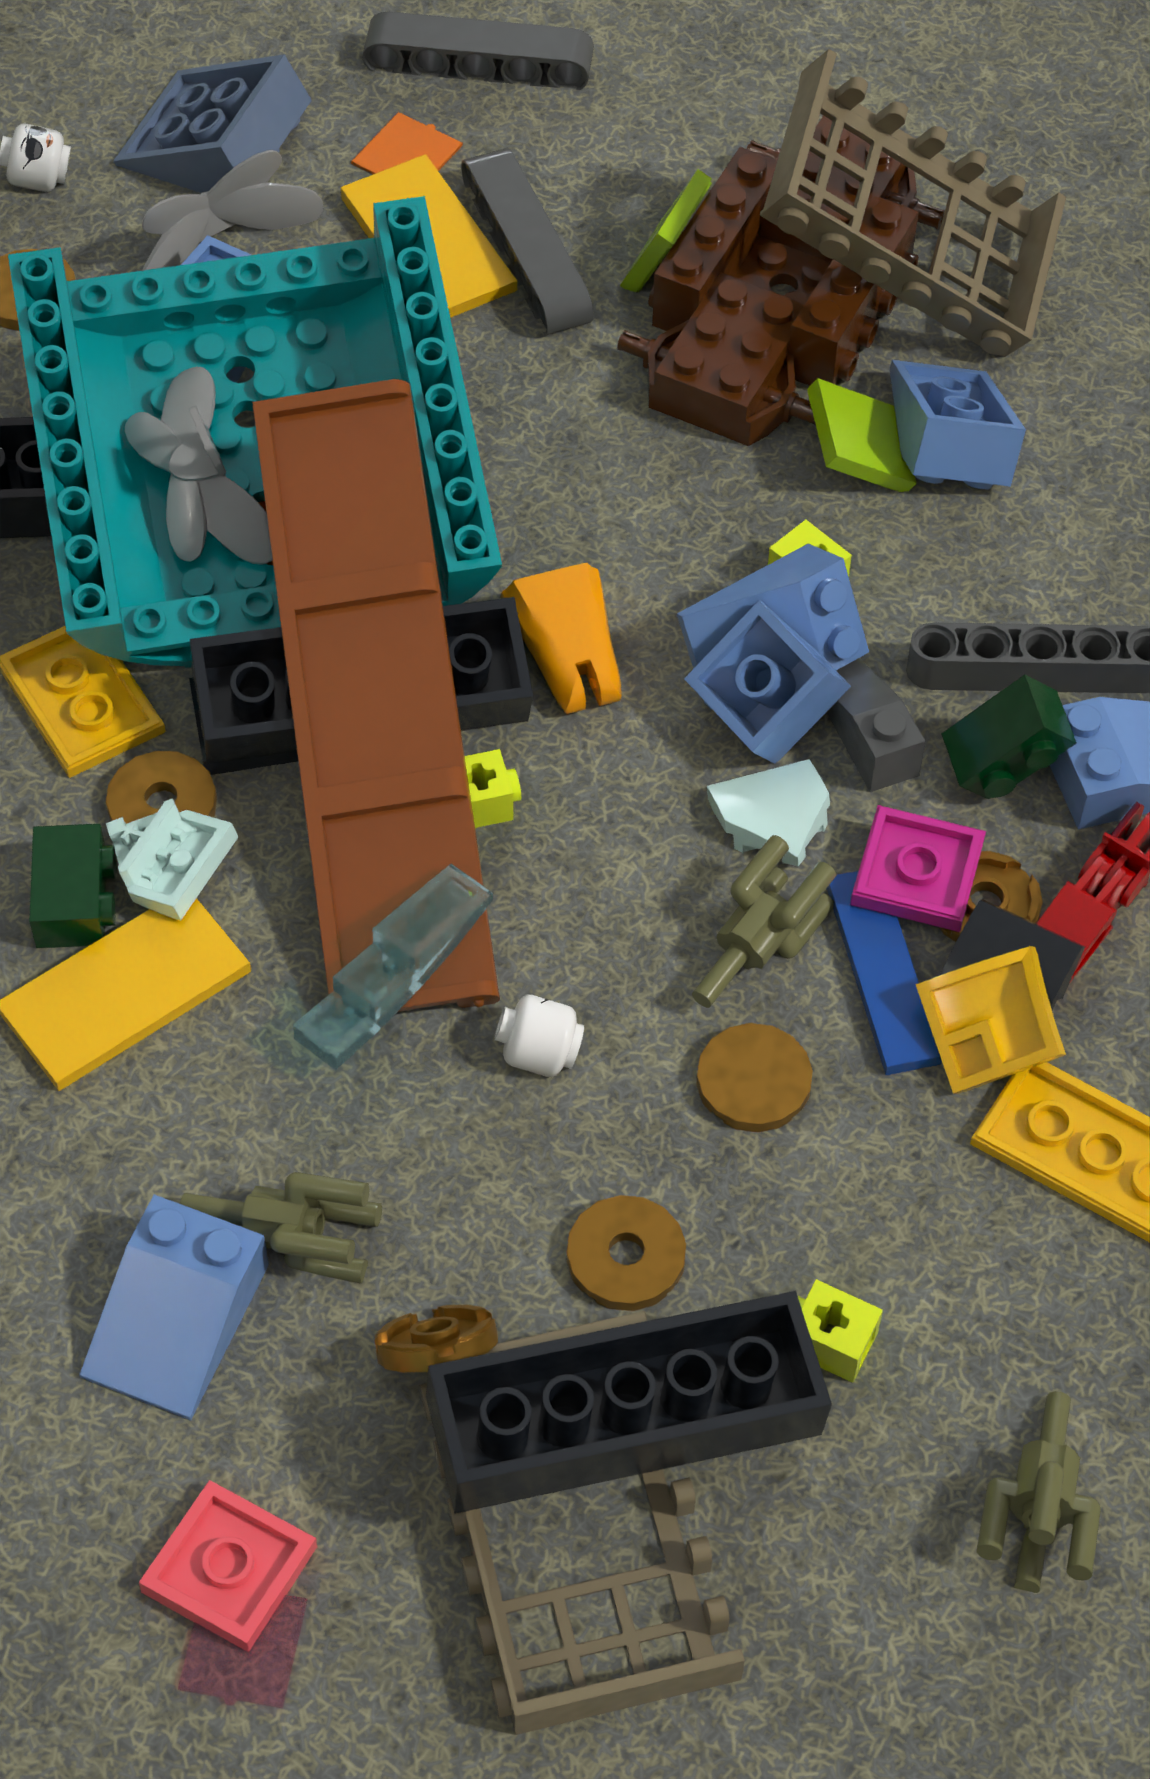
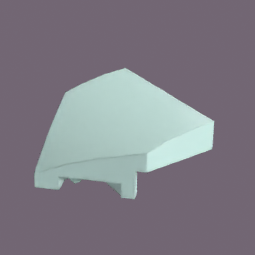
[707,759,830,867]
[106,798,238,921]

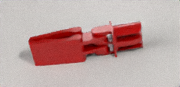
[1036,801,1150,984]

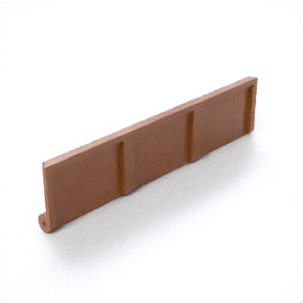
[252,379,500,1022]

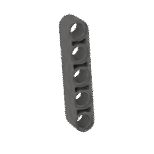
[362,12,594,90]
[461,147,594,336]
[906,622,1150,693]

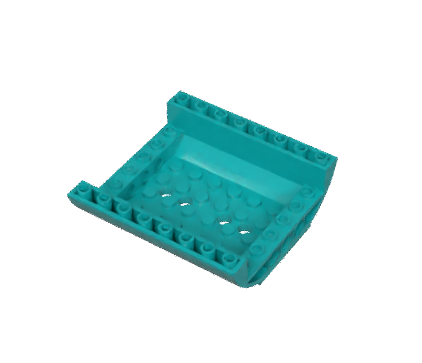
[8,196,502,668]

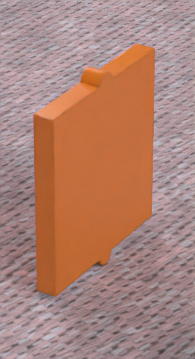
[351,112,463,174]

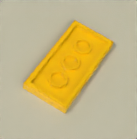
[341,154,517,318]
[0,898,251,1091]
[970,1062,1150,1243]

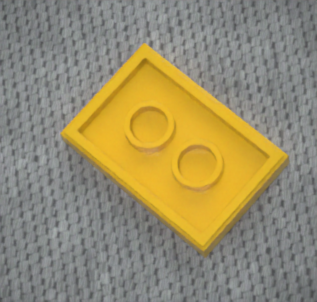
[0,626,166,778]

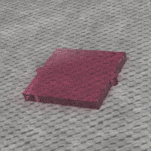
[178,1595,308,1708]

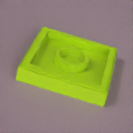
[620,169,712,293]
[807,378,917,492]

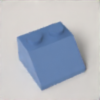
[684,600,851,764]

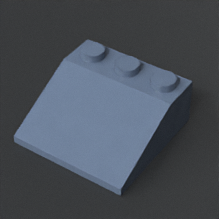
[113,54,312,193]

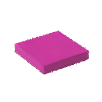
[850,805,986,932]

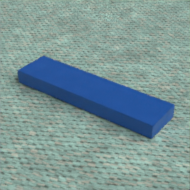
[827,871,942,1075]

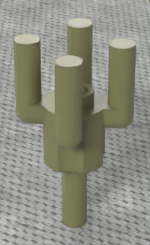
[692,835,837,1008]
[180,1172,382,1283]
[977,1391,1101,1593]

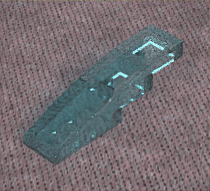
[293,864,493,1070]

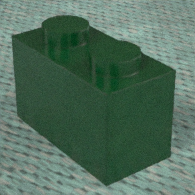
[941,674,1077,799]
[29,823,117,949]

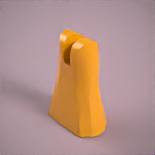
[499,563,622,714]

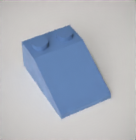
[890,360,1026,489]
[677,544,869,710]
[1050,697,1150,830]
[79,1194,269,1420]

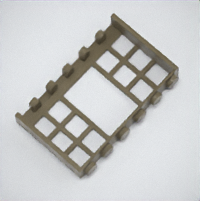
[760,49,1066,357]
[420,1311,745,1735]

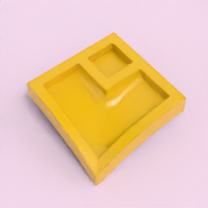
[916,946,1066,1094]

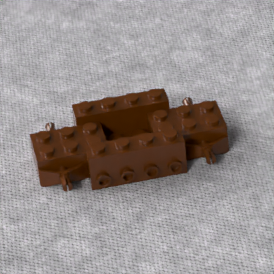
[617,116,945,446]

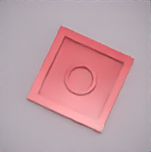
[139,1480,317,1653]

